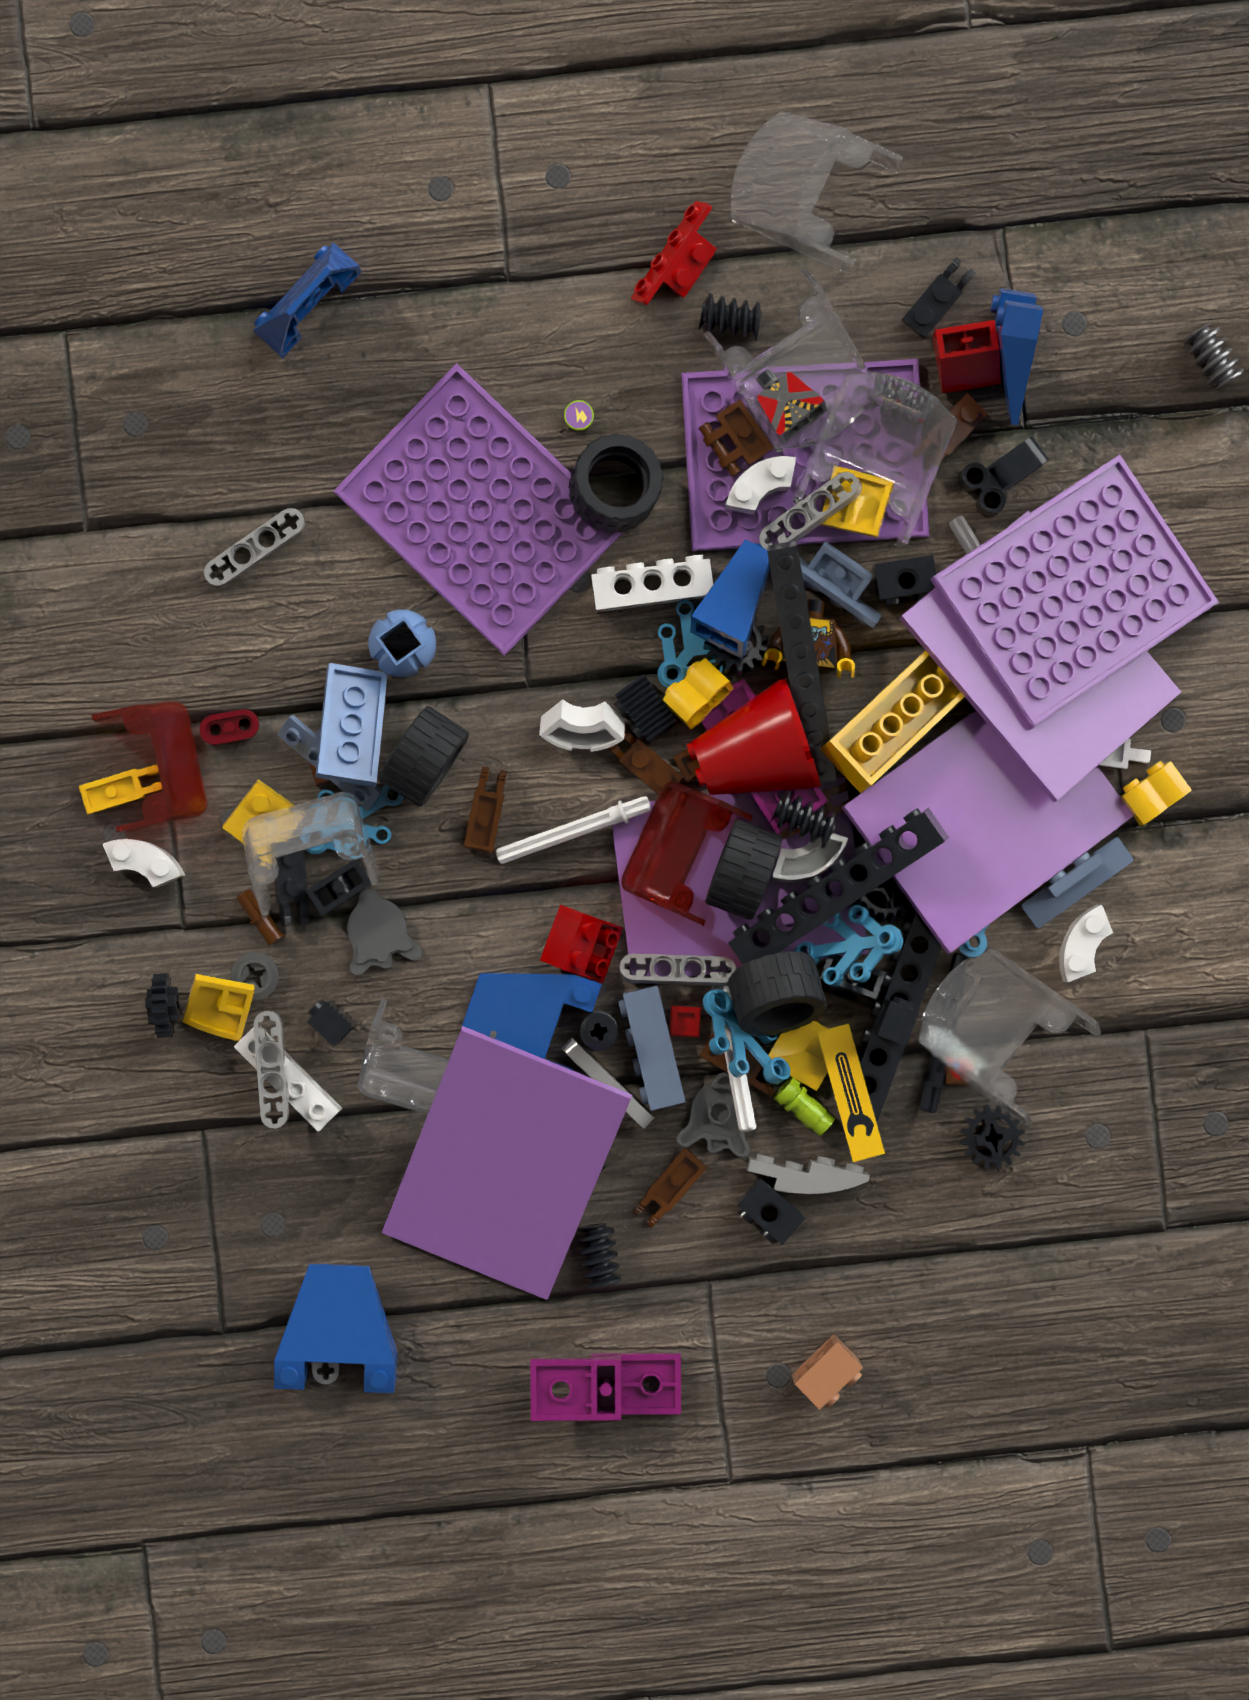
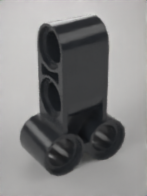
[958,436,1050,517]

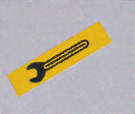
[817,1023,885,1162]

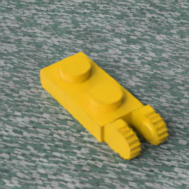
[78,764,167,815]

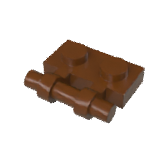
[698,399,774,477]

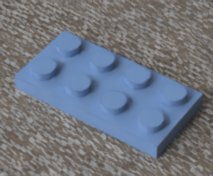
[315,663,388,787]

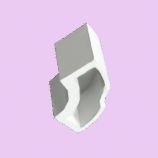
[725,456,796,515]
[539,700,625,752]
[772,833,848,883]
[103,839,186,887]
[1059,905,1113,982]

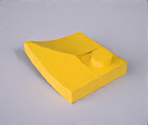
[820,466,894,538]
[222,779,306,867]
[182,974,254,1041]
[768,1020,829,1091]

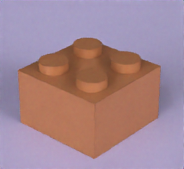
[791,1334,863,1410]

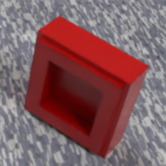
[670,1006,701,1037]

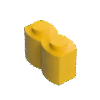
[663,658,733,729]
[1120,760,1192,826]

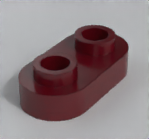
[200,709,260,745]

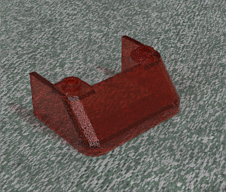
[91,701,208,833]
[621,781,753,926]

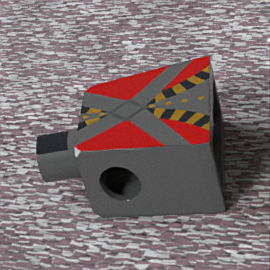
[756,369,828,445]

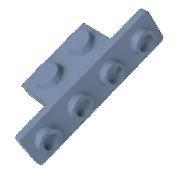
[800,541,882,628]
[278,715,383,810]
[1021,837,1133,928]

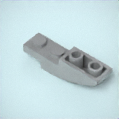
[747,1154,870,1194]

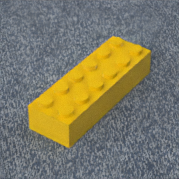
[820,650,965,793]

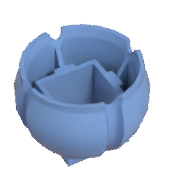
[368,609,436,678]

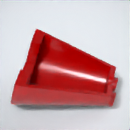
[686,678,821,795]

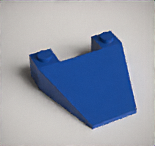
[253,242,362,359]
[990,288,1043,425]
[461,973,602,1070]
[274,1264,397,1393]

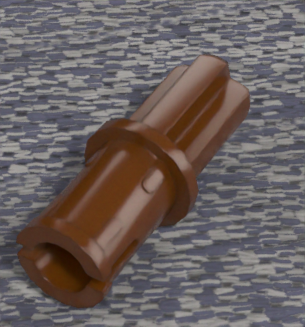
[237,889,284,946]

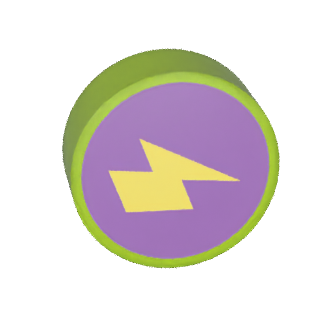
[564,400,594,431]

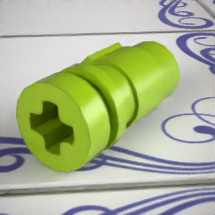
[773,1076,835,1136]

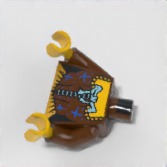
[762,599,855,678]

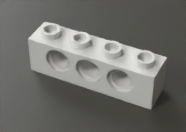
[591,555,713,613]
[234,1026,343,1132]

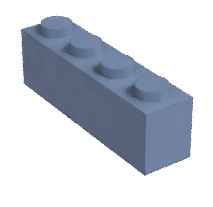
[618,985,685,1110]

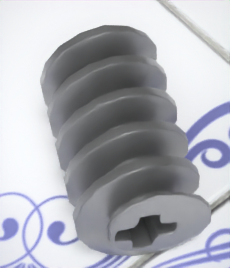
[1183,322,1244,390]

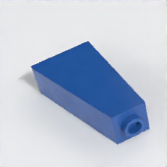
[690,539,770,659]

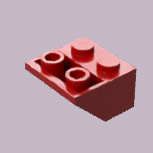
[932,320,1001,394]
[540,904,623,983]

